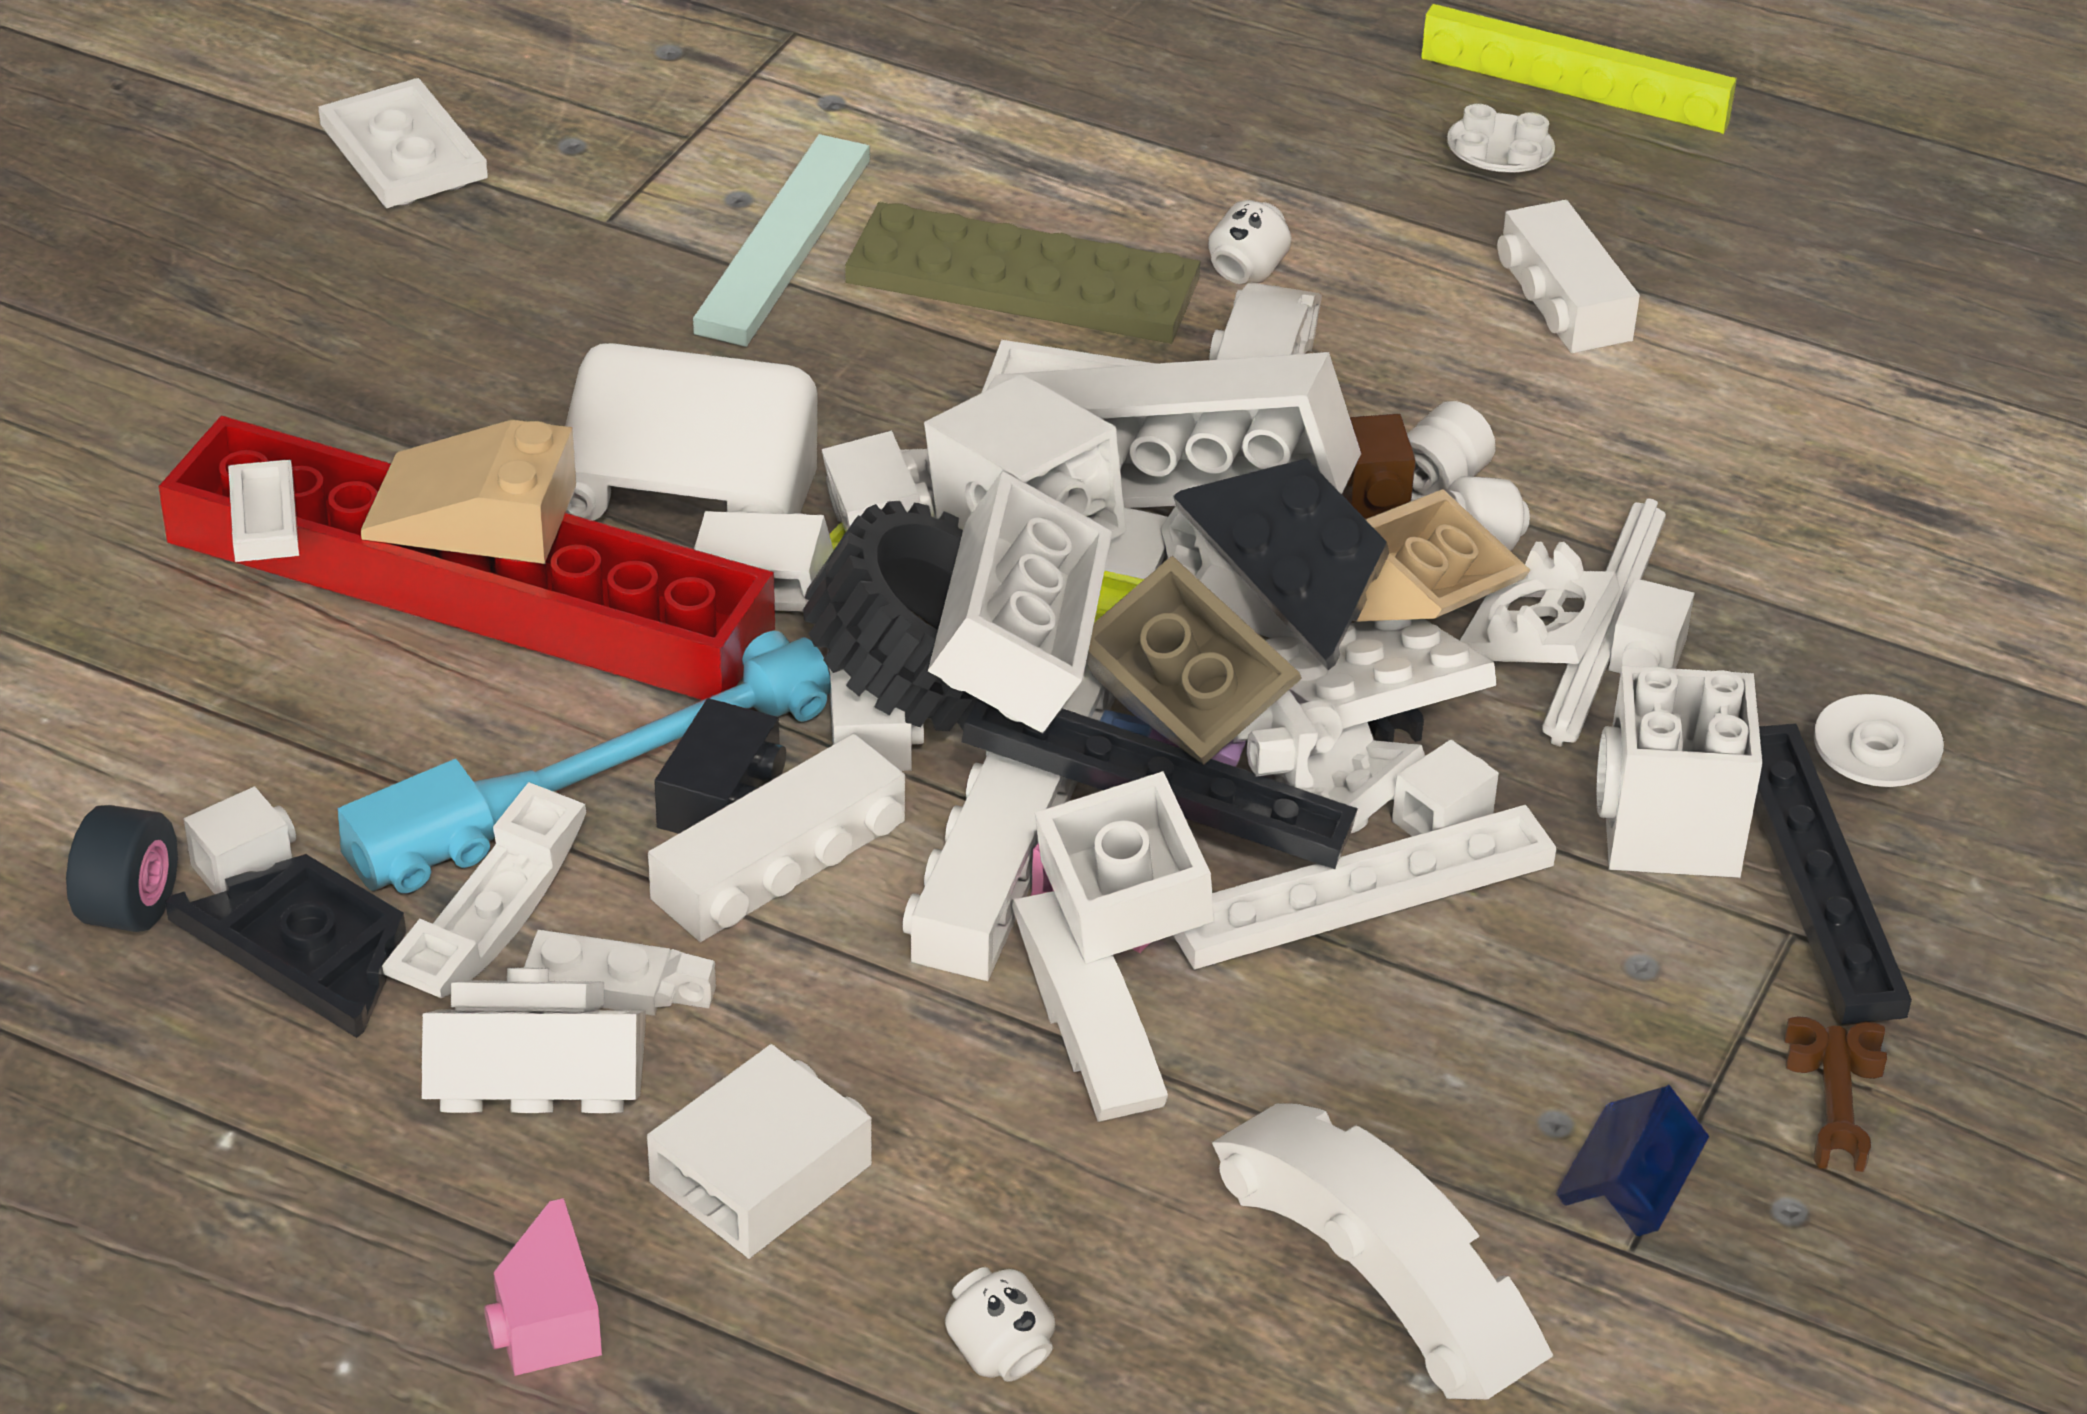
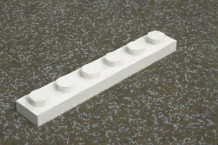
[1173,805,1556,970]

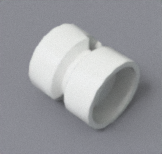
[1407,401,1495,501]

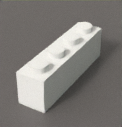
[648,733,905,943]

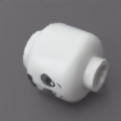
[1208,200,1291,284]
[945,1267,1055,1382]

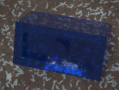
[1556,1085,1710,1236]

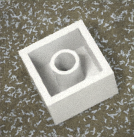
[1035,772,1214,964]

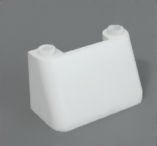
[565,343,817,521]

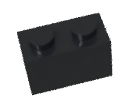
[654,698,786,834]

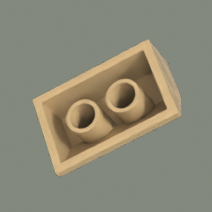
[1357,489,1530,622]

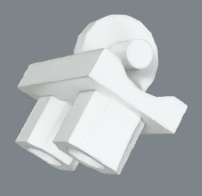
[1233,690,1343,790]

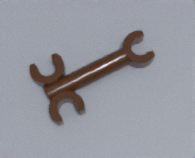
[1784,1016,1887,1172]

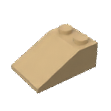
[361,420,576,564]

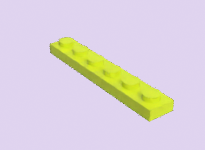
[1421,4,1737,134]

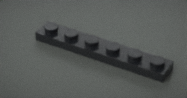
[961,699,1358,869]
[1754,723,1912,1024]

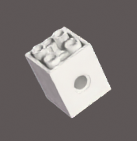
[924,373,1126,540]
[1596,666,1762,878]

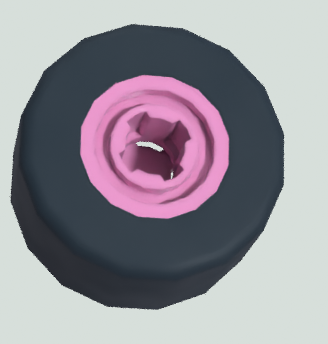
[66,805,178,932]

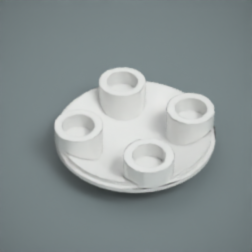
[1447,104,1555,172]

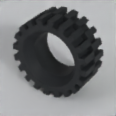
[803,501,978,731]

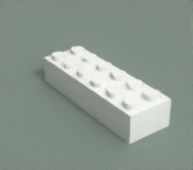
[986,352,1361,508]

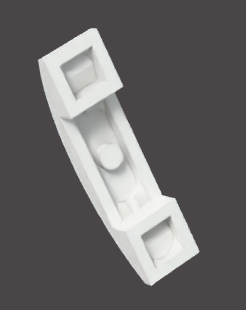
[382,782,586,998]

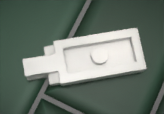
[524,930,716,1016]

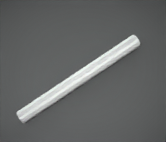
[1542,498,1666,747]

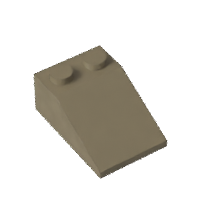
[1086,555,1302,764]

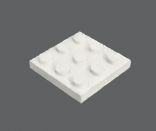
[1266,619,1496,729]

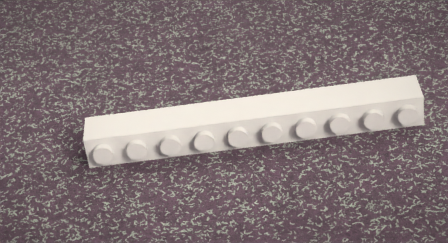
[903,507,1168,981]

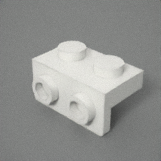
[1274,722,1425,834]

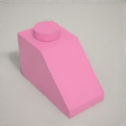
[484,1198,602,1376]

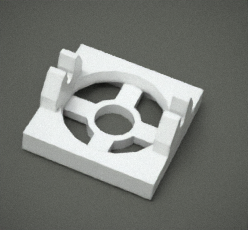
[1460,542,1620,664]

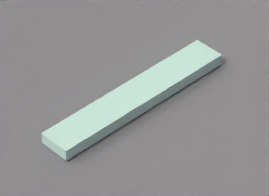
[693,134,870,347]

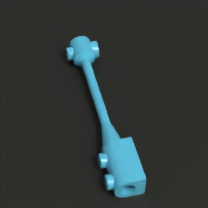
[338,631,831,893]

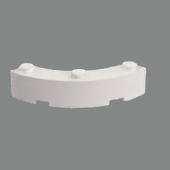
[1209,282,1322,360]
[1212,1104,1553,1399]

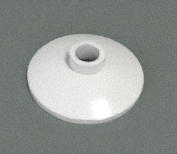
[1814,694,1944,787]

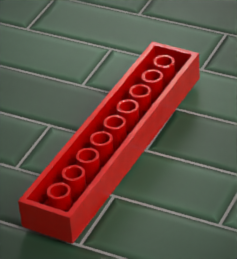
[158,415,775,700]

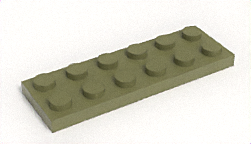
[845,202,1201,344]

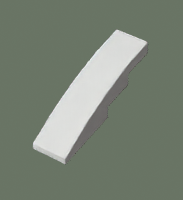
[1012,891,1168,1122]

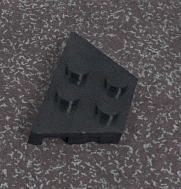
[1173,458,1389,670]
[165,854,406,1038]

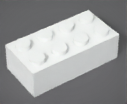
[928,470,1112,733]

